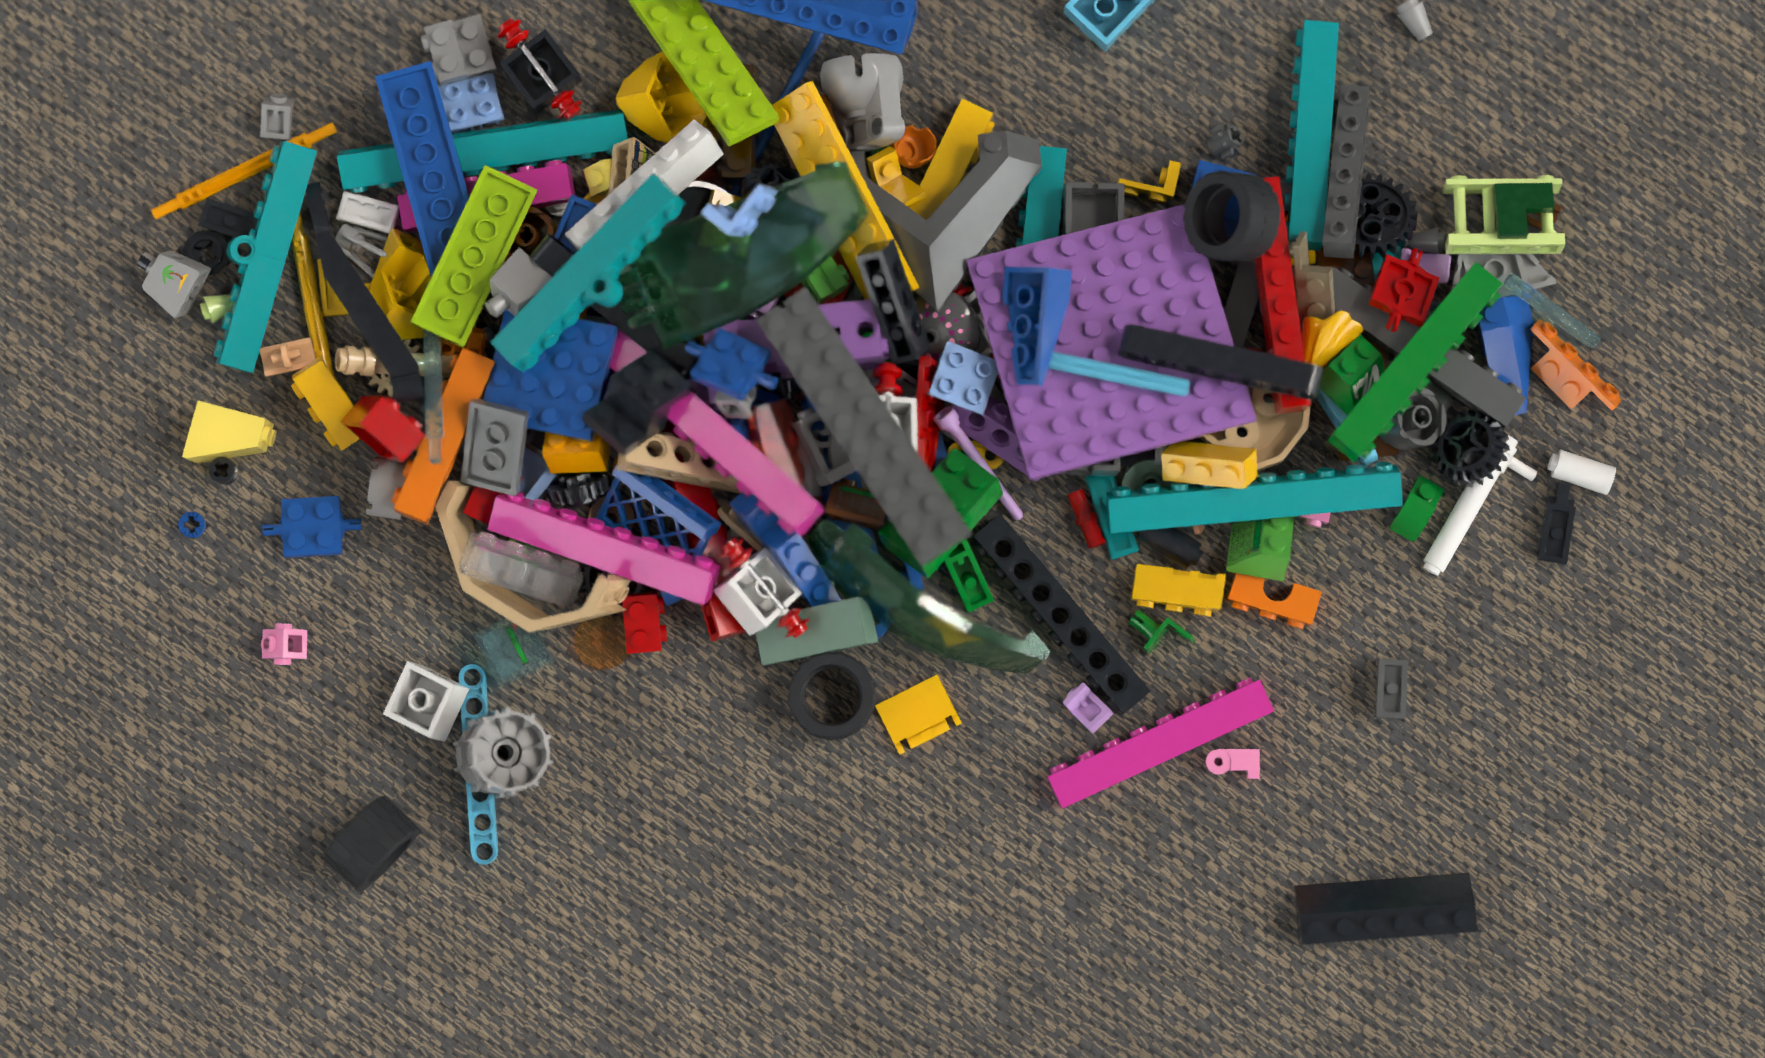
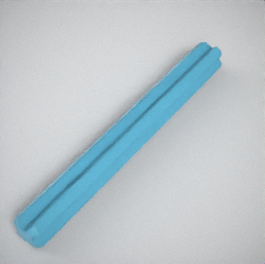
[1048,352,1190,396]

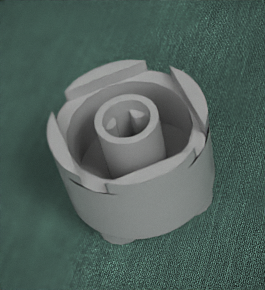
[366,458,408,520]

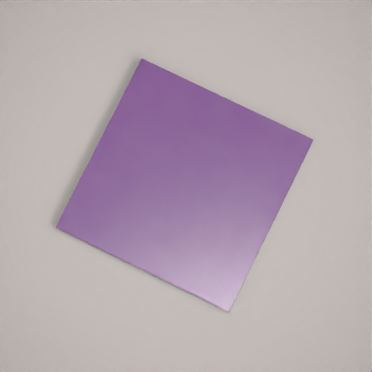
[966,204,1257,480]

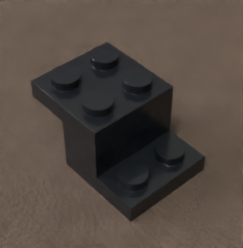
[582,350,693,456]

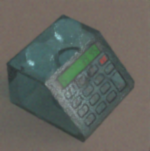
[473,618,554,688]

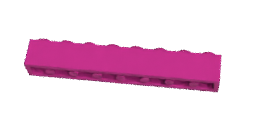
[488,492,720,605]
[1047,677,1274,809]

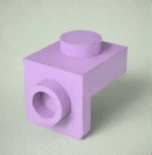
[1063,682,1113,734]

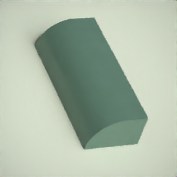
[756,597,878,666]

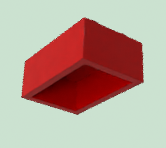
[341,395,426,462]

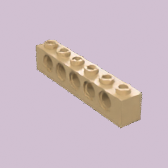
[617,432,794,494]

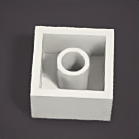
[383,661,469,741]

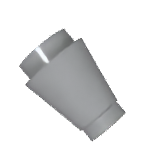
[1396,0,1433,41]

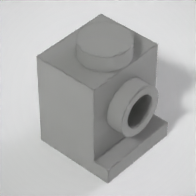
[714,387,756,418]

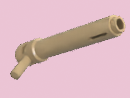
[335,346,454,378]

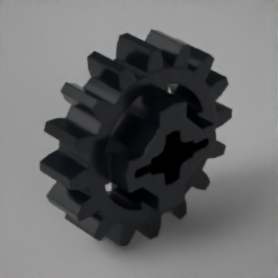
[547,472,611,507]

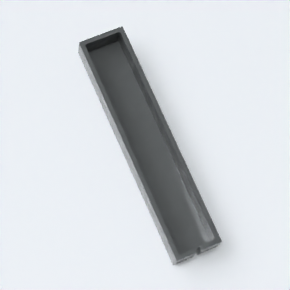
[757,287,973,567]

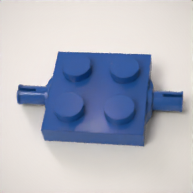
[685,328,778,402]
[262,496,362,558]

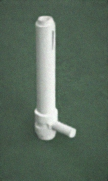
[1423,435,1537,576]

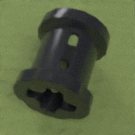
[208,457,238,485]

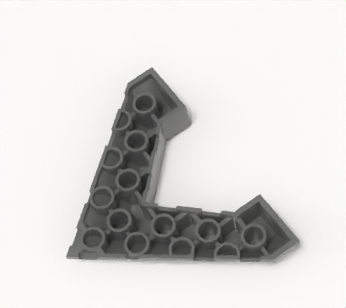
[850,131,1042,314]

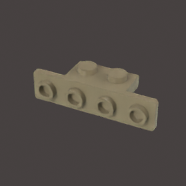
[1290,232,1335,337]

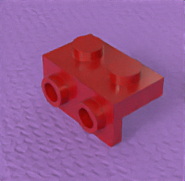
[622,589,667,654]

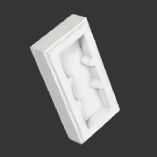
[336,191,400,234]

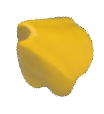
[1302,311,1363,368]

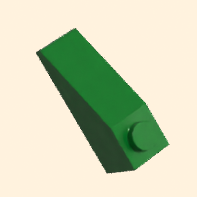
[943,539,994,613]

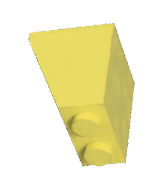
[182,401,276,463]

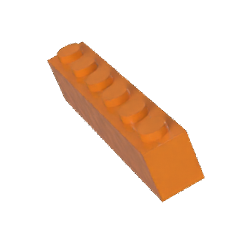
[391,348,495,525]

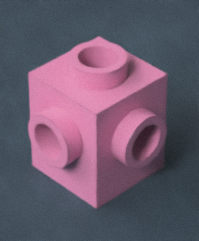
[261,623,307,665]

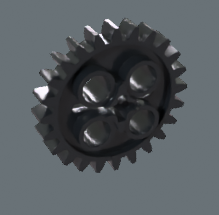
[1326,173,1418,260]

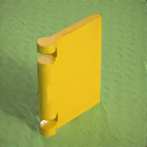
[875,675,962,755]

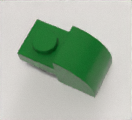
[1389,475,1445,543]

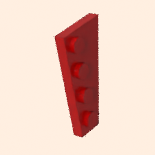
[917,356,944,473]

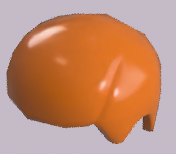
[890,125,938,169]

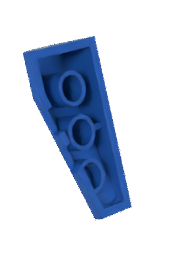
[1002,267,1072,386]
[1475,295,1534,416]

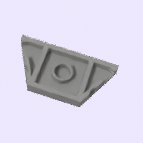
[1450,254,1556,298]

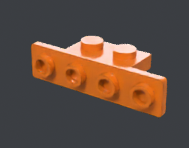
[1530,319,1622,411]

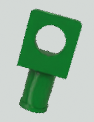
[1128,609,1196,654]

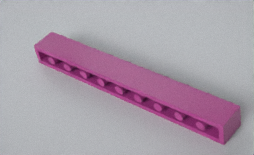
[608,322,825,537]

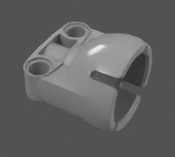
[820,53,905,152]

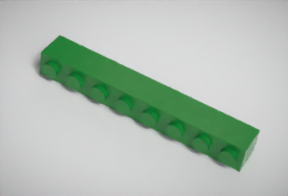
[1327,262,1503,463]

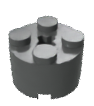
[1380,388,1446,450]

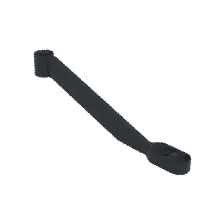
[306,181,425,403]

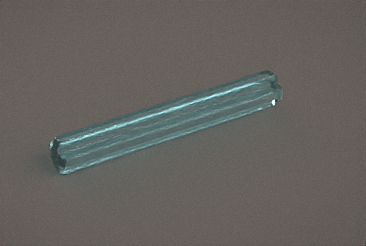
[1503,273,1601,349]

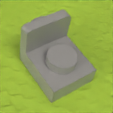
[260,93,295,140]

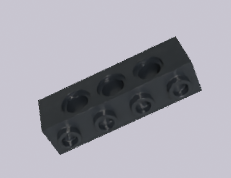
[856,239,930,364]

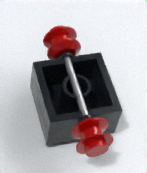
[497,18,582,121]

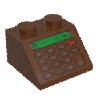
[825,478,887,531]

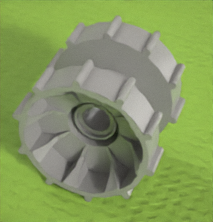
[453,707,553,799]

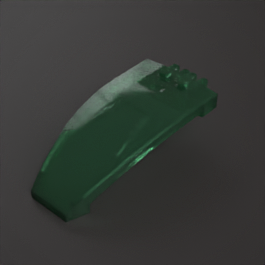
[617,162,868,349]
[807,520,1051,674]

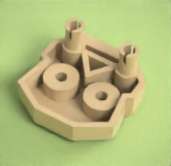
[1199,386,1311,471]

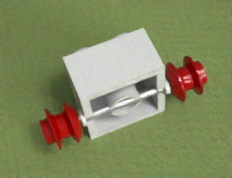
[713,537,809,639]

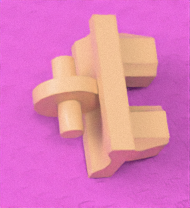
[260,337,316,377]

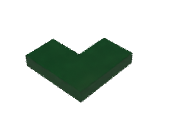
[1493,183,1555,239]

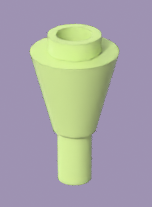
[199,294,233,324]

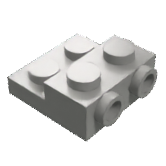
[421,14,497,85]

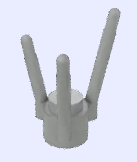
[335,224,388,278]

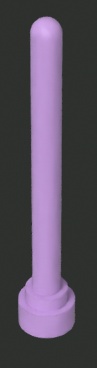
[933,406,1023,520]

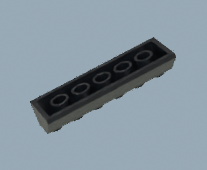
[1294,873,1478,945]

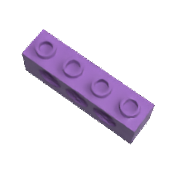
[947,396,1040,482]

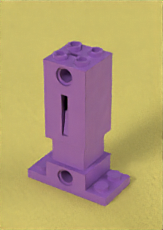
[699,288,890,415]

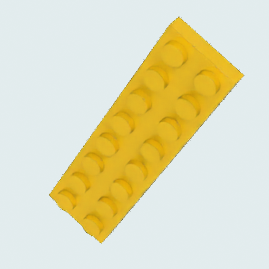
[772,81,920,300]

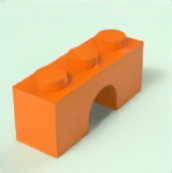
[1226,573,1322,630]

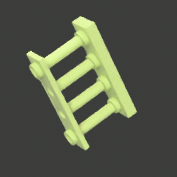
[1443,175,1565,254]

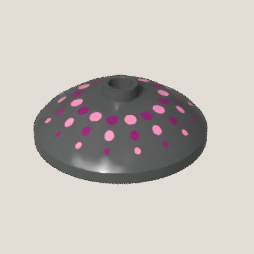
[913,291,980,363]

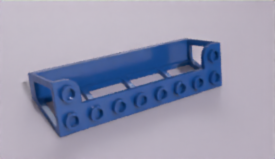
[702,0,918,55]

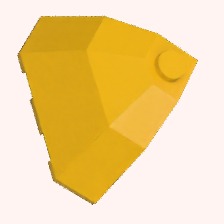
[615,51,718,143]
[370,228,483,340]

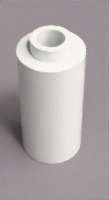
[1547,449,1616,495]

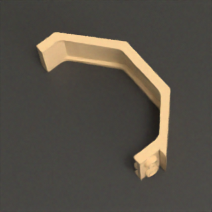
[435,480,631,632]

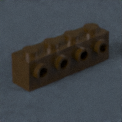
[717,64,759,185]

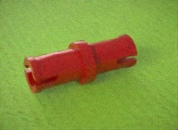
[1066,489,1106,549]

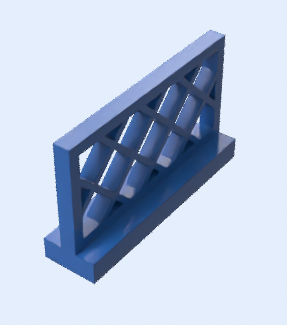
[596,465,722,557]

